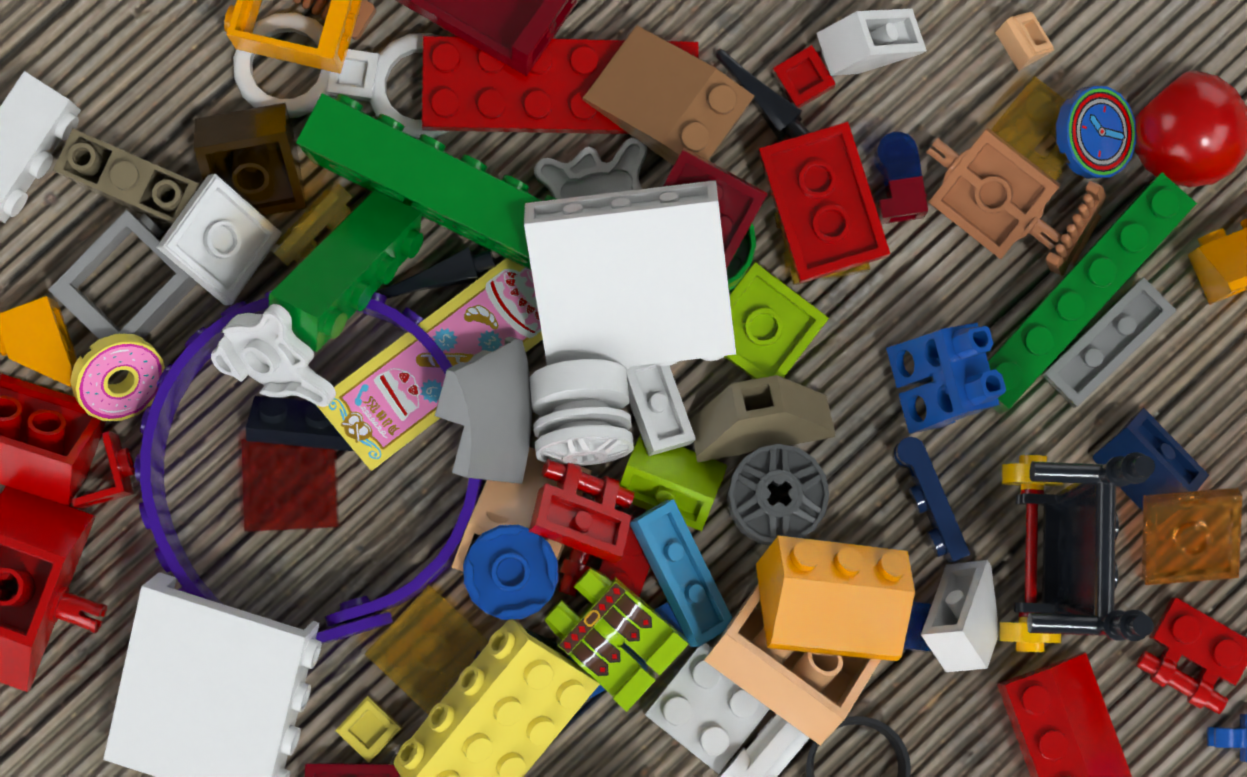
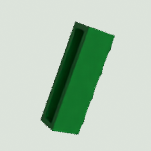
[269,190,423,352]

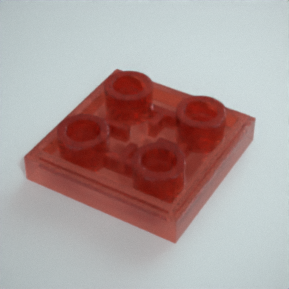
[241,439,339,532]

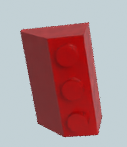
[0,373,106,506]
[997,652,1132,777]

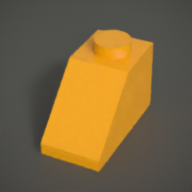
[0,296,78,388]

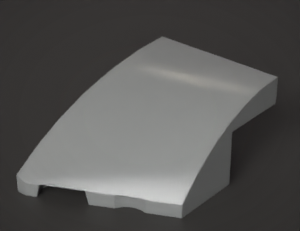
[435,337,532,484]

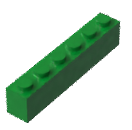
[988,173,1197,414]

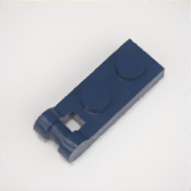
[892,437,971,563]

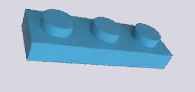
[630,499,733,647]

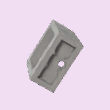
[48,210,198,339]

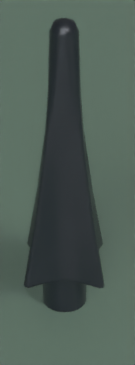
[715,49,810,141]
[375,247,496,299]

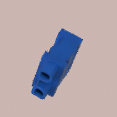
[886,322,1006,434]

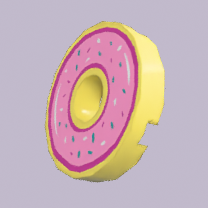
[70,334,165,421]

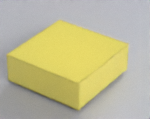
[335,696,403,763]

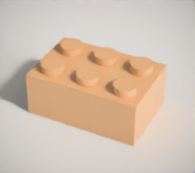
[704,584,881,746]

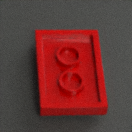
[758,122,891,284]

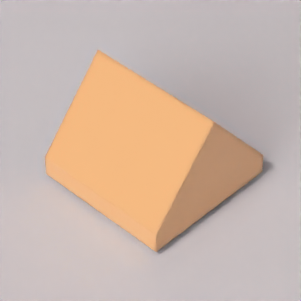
[995,12,1054,71]

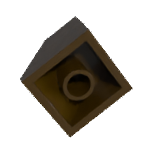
[194,102,306,216]

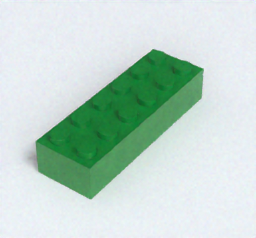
[296,93,557,271]

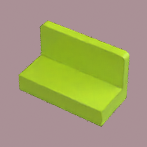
[619,434,727,532]

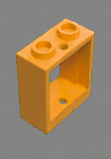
[224,0,362,74]

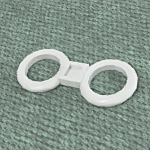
[233,12,449,139]

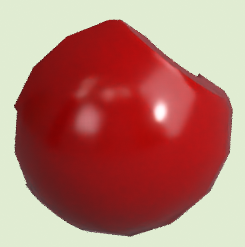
[1134,70,1247,187]

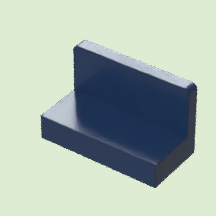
[1093,408,1209,523]

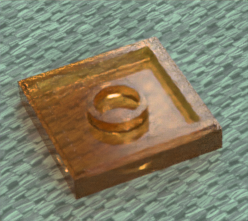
[1142,488,1242,585]

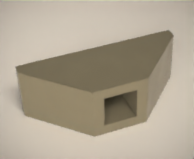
[53,128,200,224]
[689,375,835,462]

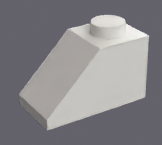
[816,9,927,76]
[921,560,999,672]

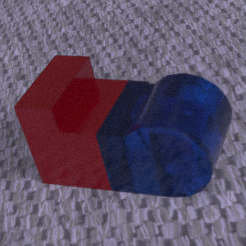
[874,131,928,225]

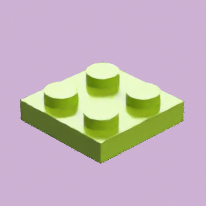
[724,262,829,379]

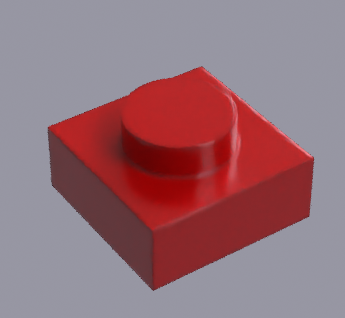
[772,45,836,108]

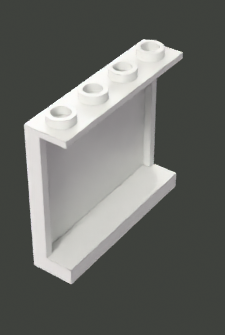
[524,180,736,370]
[103,572,322,777]

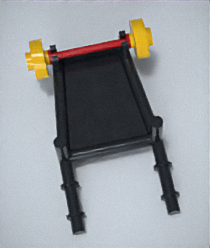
[999,452,1155,652]

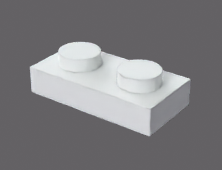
[626,364,696,456]

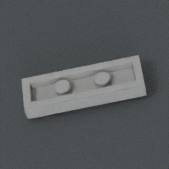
[1042,277,1177,408]

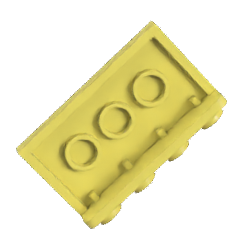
[394,619,600,777]

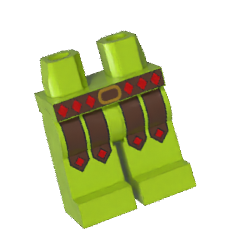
[544,567,689,712]

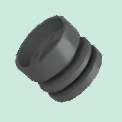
[727,444,830,546]

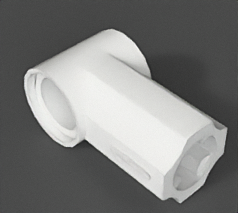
[718,714,809,777]

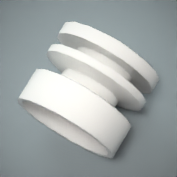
[529,359,634,466]

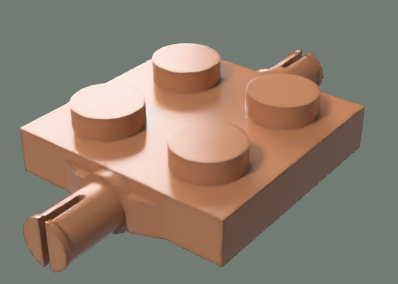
[926,128,1062,259]

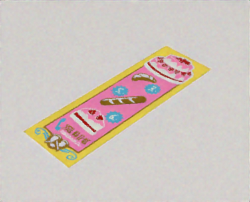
[316,258,543,471]

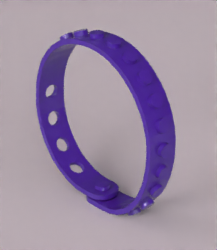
[135,290,484,644]

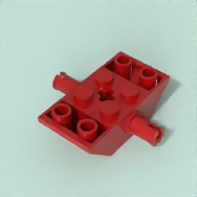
[0,486,107,692]

